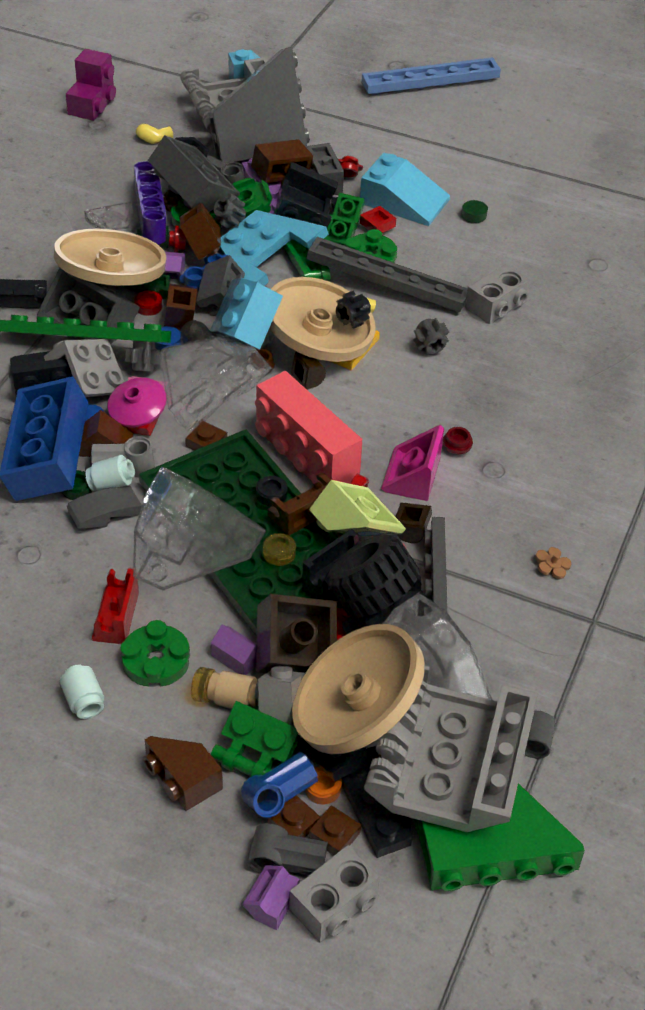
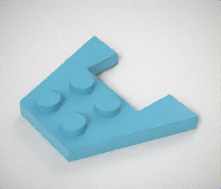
[219,210,329,286]

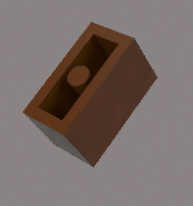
[251,139,313,183]

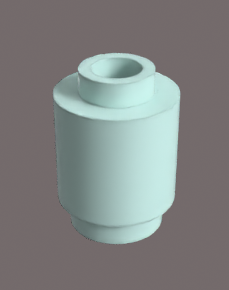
[85,455,135,492]
[59,665,104,719]

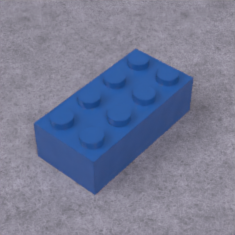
[0,376,88,501]

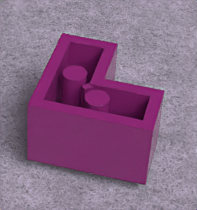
[66,48,116,121]

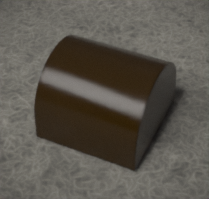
[291,351,326,390]
[395,502,432,543]

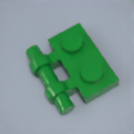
[211,701,300,777]

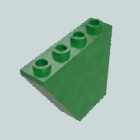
[414,783,585,891]

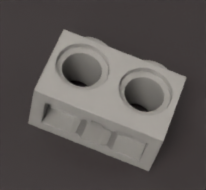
[466,264,530,324]
[289,845,380,942]

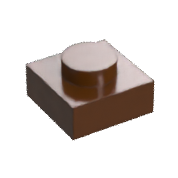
[185,421,228,451]
[268,795,321,838]
[309,805,362,855]

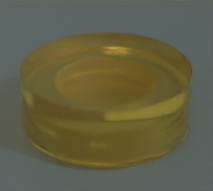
[263,533,296,566]
[191,667,216,704]

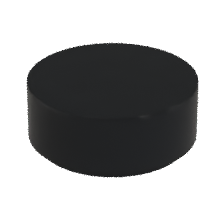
[256,476,288,506]

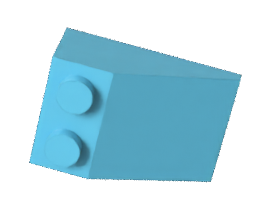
[360,152,450,226]
[210,278,283,350]

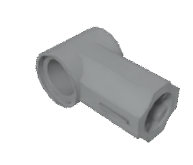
[91,436,155,477]

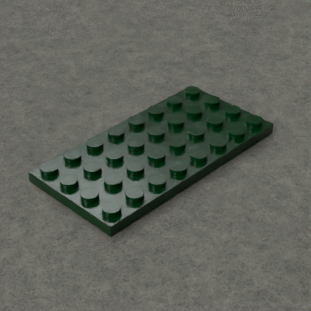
[139,429,343,636]

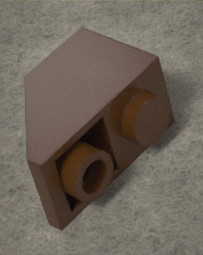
[180,203,221,260]
[164,284,197,333]
[143,736,223,811]

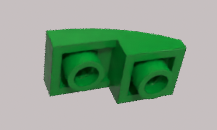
[324,193,365,245]

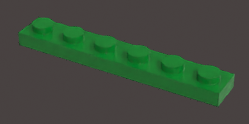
[0,315,171,343]

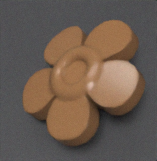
[535,547,572,579]

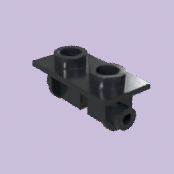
[0,279,47,308]

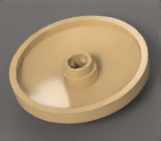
[54,229,166,286]
[269,277,376,362]
[292,624,425,754]

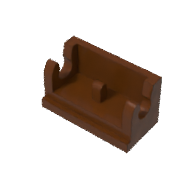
[268,473,331,536]

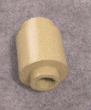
[207,670,258,708]

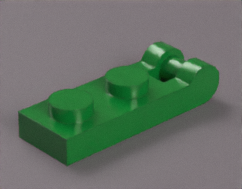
[283,239,331,281]

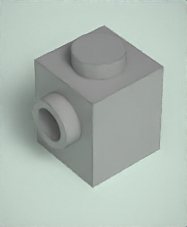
[255,666,305,724]

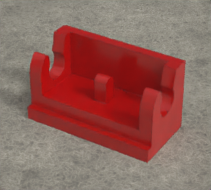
[92,568,139,644]

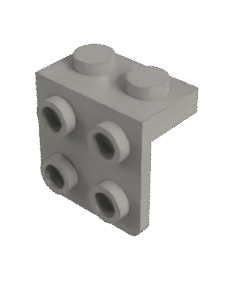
[44,339,124,397]

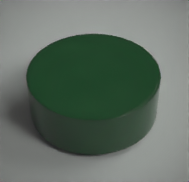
[462,200,488,223]
[62,470,92,500]

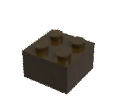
[256,594,337,673]

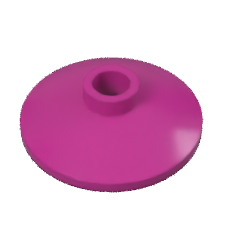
[107,378,167,428]

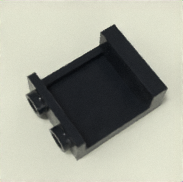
[275,162,338,227]

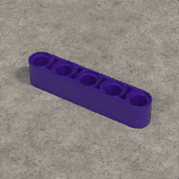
[134,161,166,244]

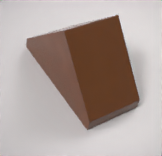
[79,410,134,457]

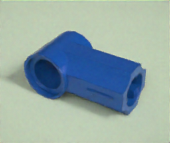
[241,752,318,817]

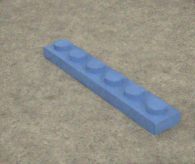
[361,57,501,94]

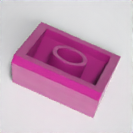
[381,425,444,501]

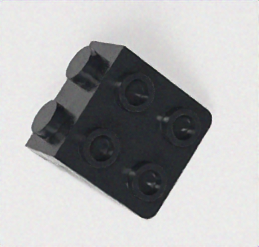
[10,351,73,396]

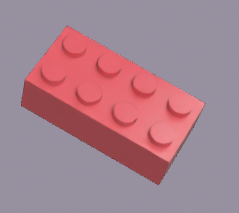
[255,370,362,484]

